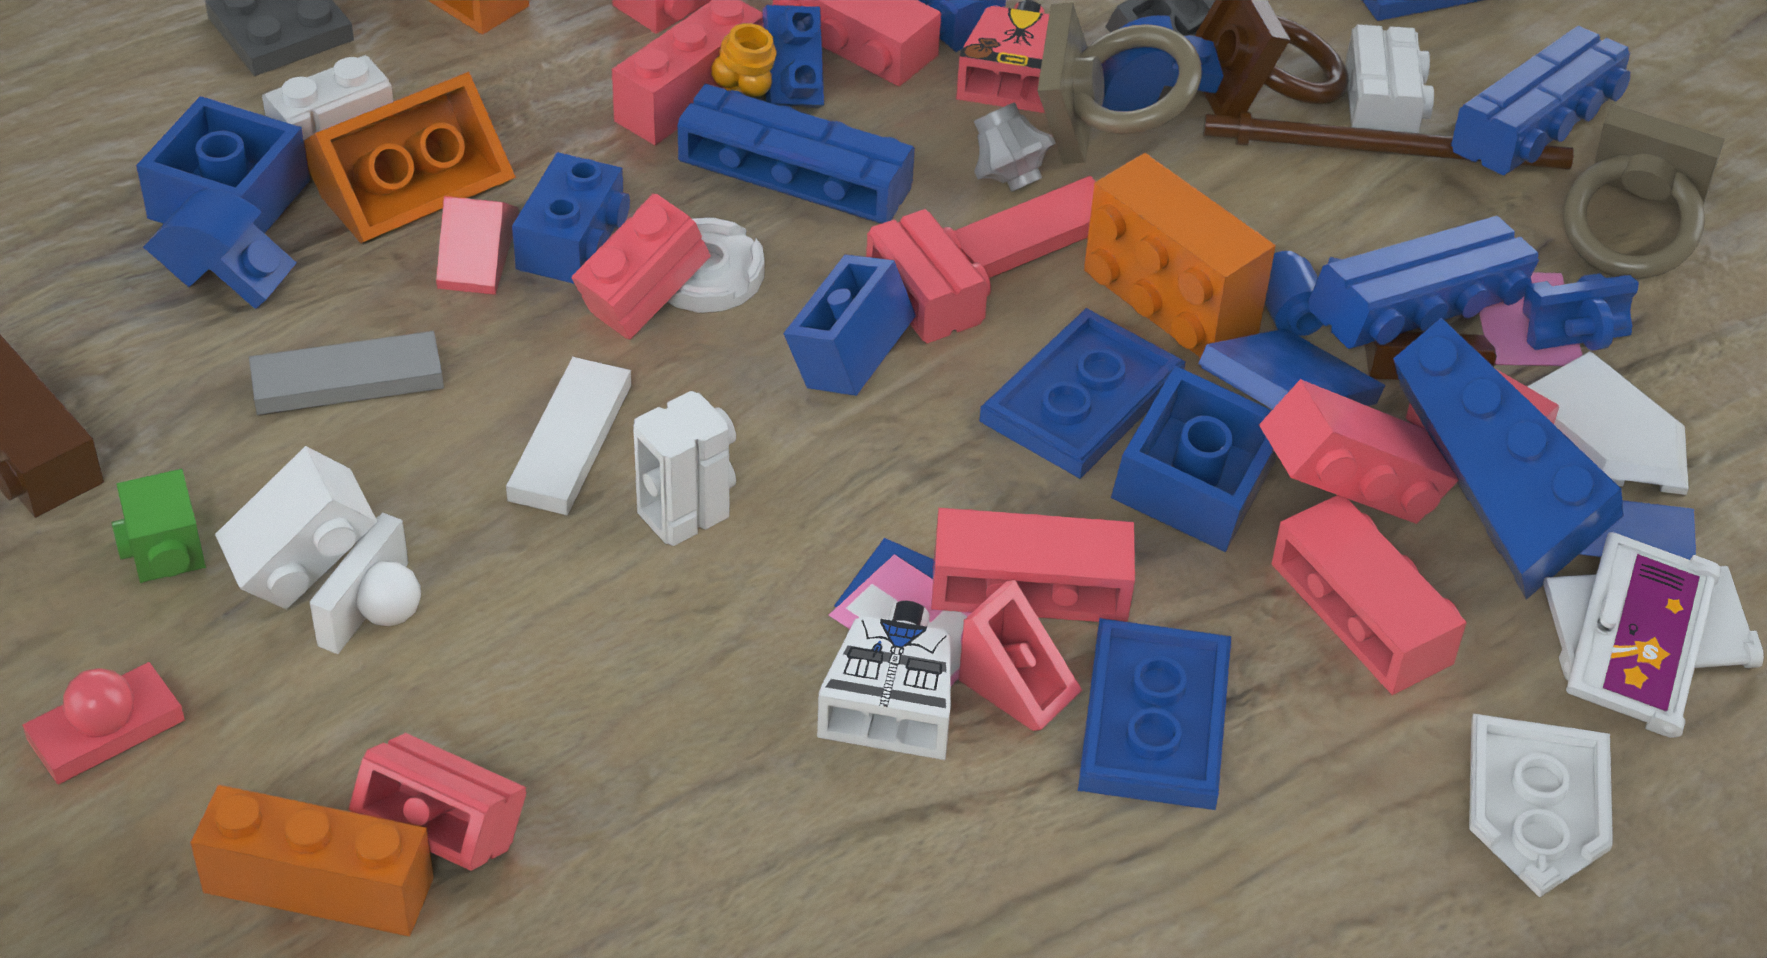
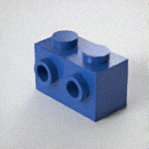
[512,152,630,284]
[783,254,916,396]

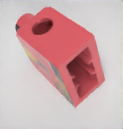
[956,0,1049,113]

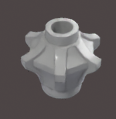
[974,102,1056,192]

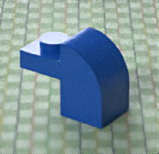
[1102,15,1223,111]
[143,189,297,309]

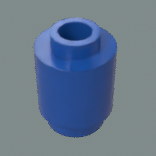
[1265,251,1323,336]

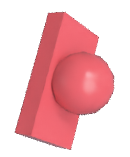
[22,662,185,785]

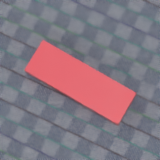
[954,176,1096,278]

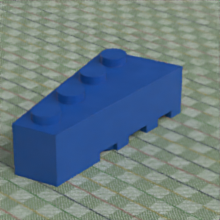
[1393,318,1624,600]

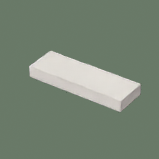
[506,357,631,515]

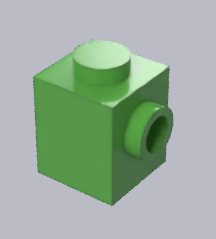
[111,469,206,583]

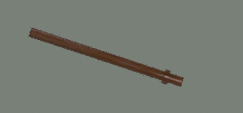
[1203,111,1574,170]

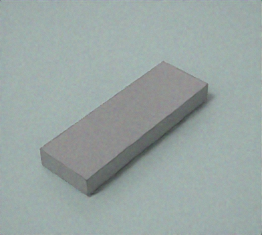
[249,331,444,415]

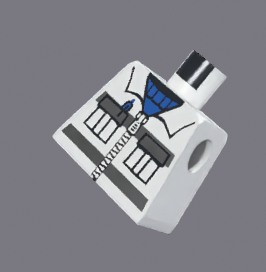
[817,601,951,760]

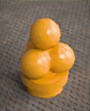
[711,23,777,98]

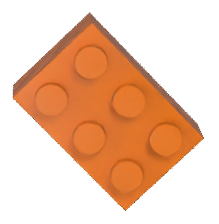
[1084,153,1276,358]

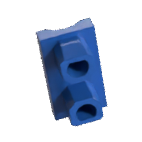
[762,5,824,108]
[1522,273,1639,351]

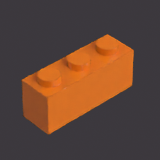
[190,785,434,937]

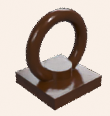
[1195,0,1349,117]

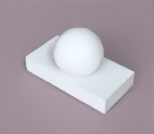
[310,513,421,654]

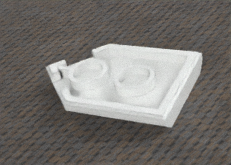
[1527,351,1689,495]
[1469,714,1613,897]

